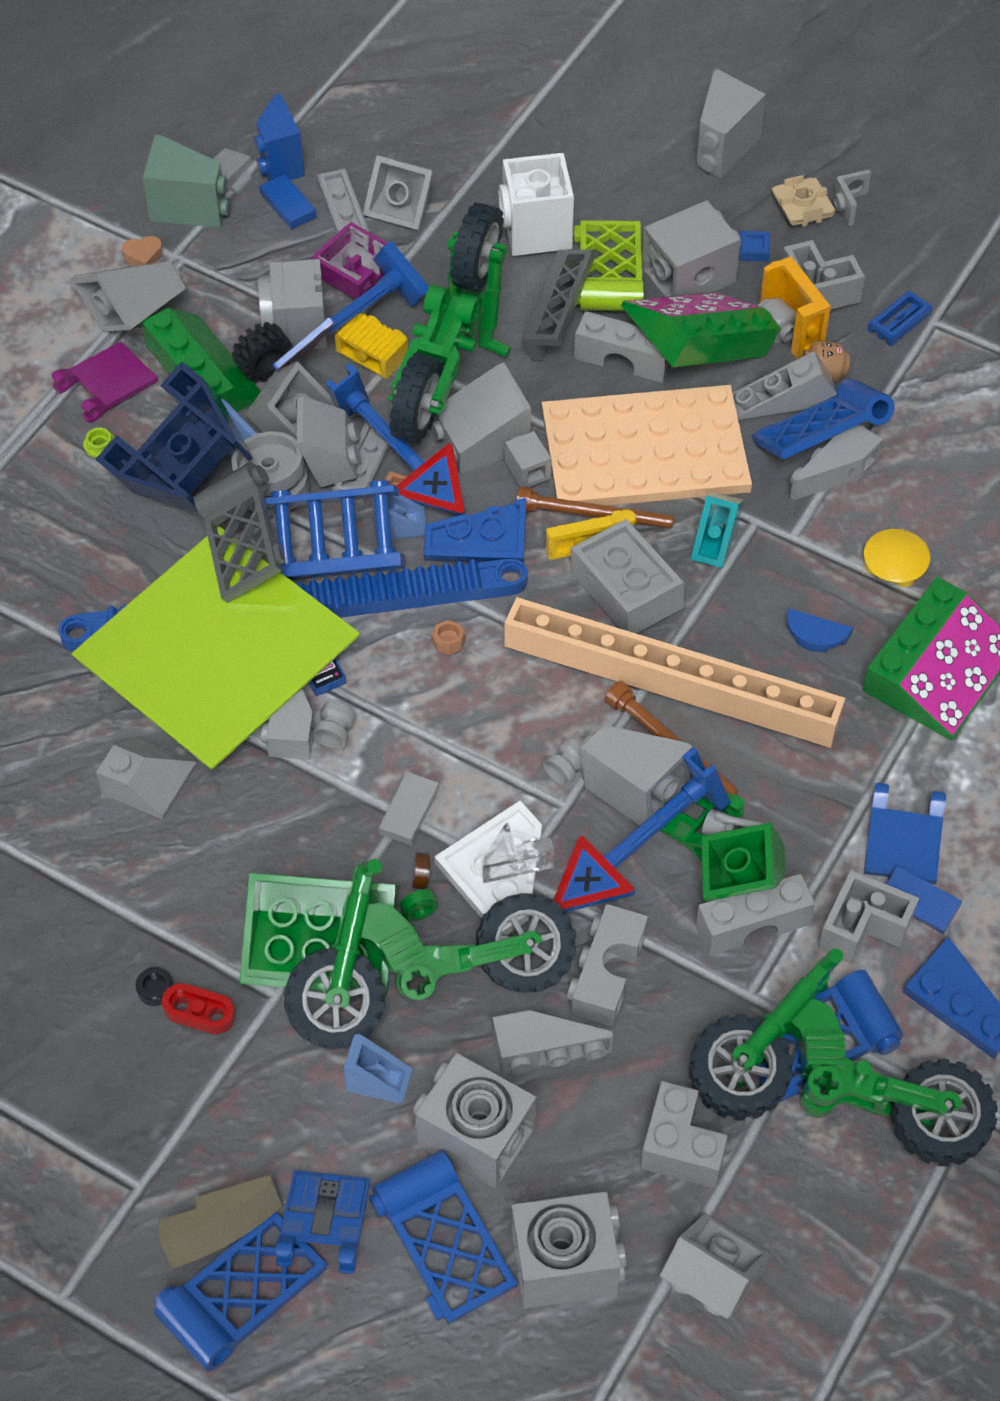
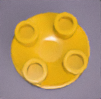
[864,529,930,588]

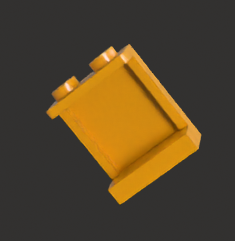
[760,256,831,359]

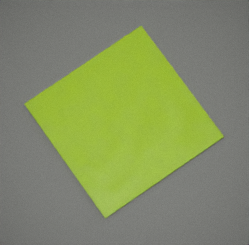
[71,526,361,770]

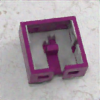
[311,221,387,300]

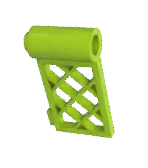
[574,220,643,311]

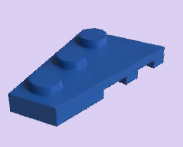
[424,497,526,563]
[903,937,1000,1059]

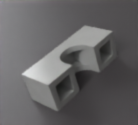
[574,311,671,383]
[696,874,815,956]
[567,904,649,1027]

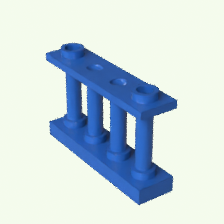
[265,480,406,580]

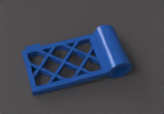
[752,378,895,460]
[743,970,904,1102]
[369,1150,518,1325]
[154,1212,327,1372]

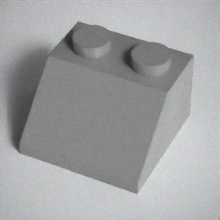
[245,361,335,439]
[296,396,361,487]
[660,1213,772,1319]

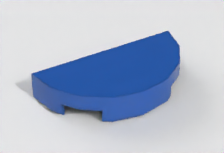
[786,608,854,652]

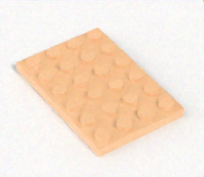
[542,385,752,506]

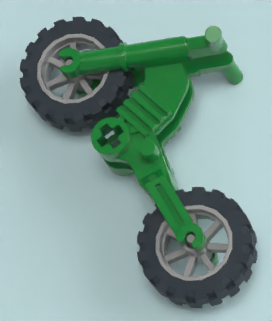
[388,202,511,443]
[284,859,576,1049]
[689,948,998,1166]

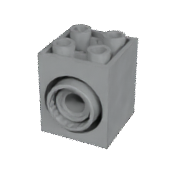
[642,200,741,297]
[413,1053,537,1190]
[511,1191,626,1309]

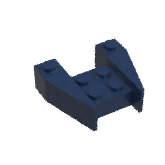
[95,361,253,513]

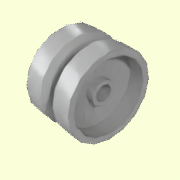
[231,431,310,515]

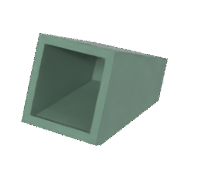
[143,135,230,228]

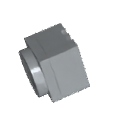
[258,259,327,349]

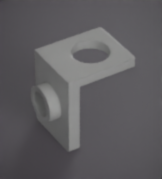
[833,170,871,226]

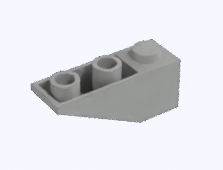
[732,351,837,420]
[790,425,883,501]
[261,689,314,760]
[492,1010,613,1074]

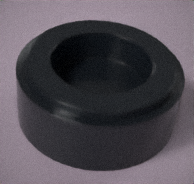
[135,967,174,1006]

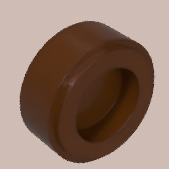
[412,852,430,889]

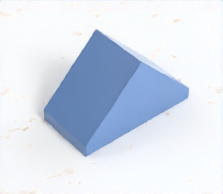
[372,495,426,541]
[344,1034,413,1103]

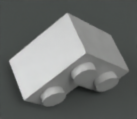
[782,240,865,310]
[818,870,919,963]
[640,1081,728,1189]

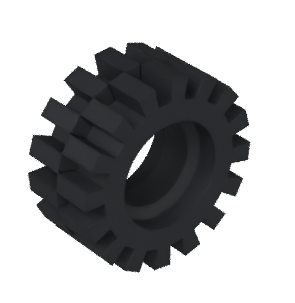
[232,322,293,382]

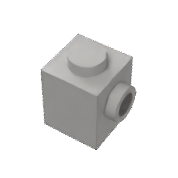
[505,431,551,487]

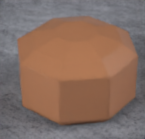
[432,620,466,655]

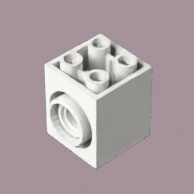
[498,153,574,256]

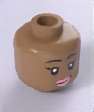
[801,340,850,383]

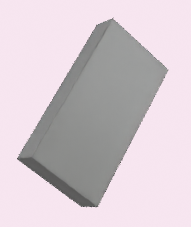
[378,772,439,846]

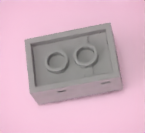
[571,519,684,633]

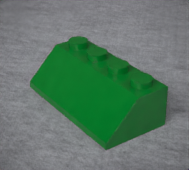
[142,308,261,412]

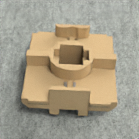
[771,175,835,227]

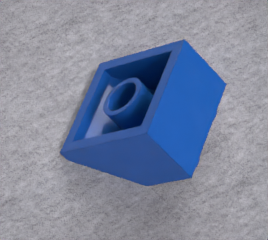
[254,94,305,181]

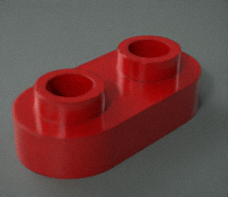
[162,983,235,1034]

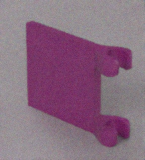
[52,341,158,423]

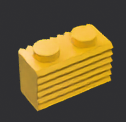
[335,313,408,379]

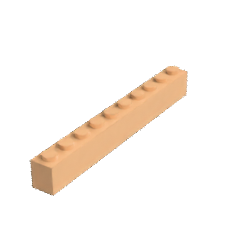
[505,597,846,748]

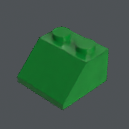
[701,822,786,902]

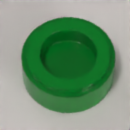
[400,889,438,921]

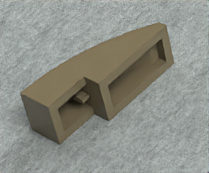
[158,1175,282,1269]

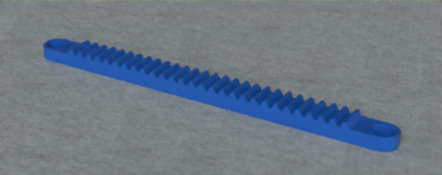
[58,559,528,652]

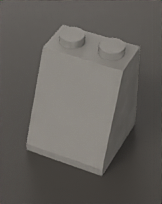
[696,69,766,178]
[70,261,186,332]
[431,363,531,474]
[580,725,693,826]

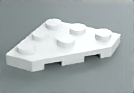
[434,800,542,936]

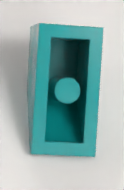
[690,492,744,568]

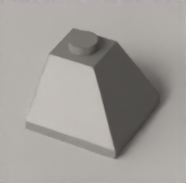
[363,155,434,230]
[96,737,197,820]

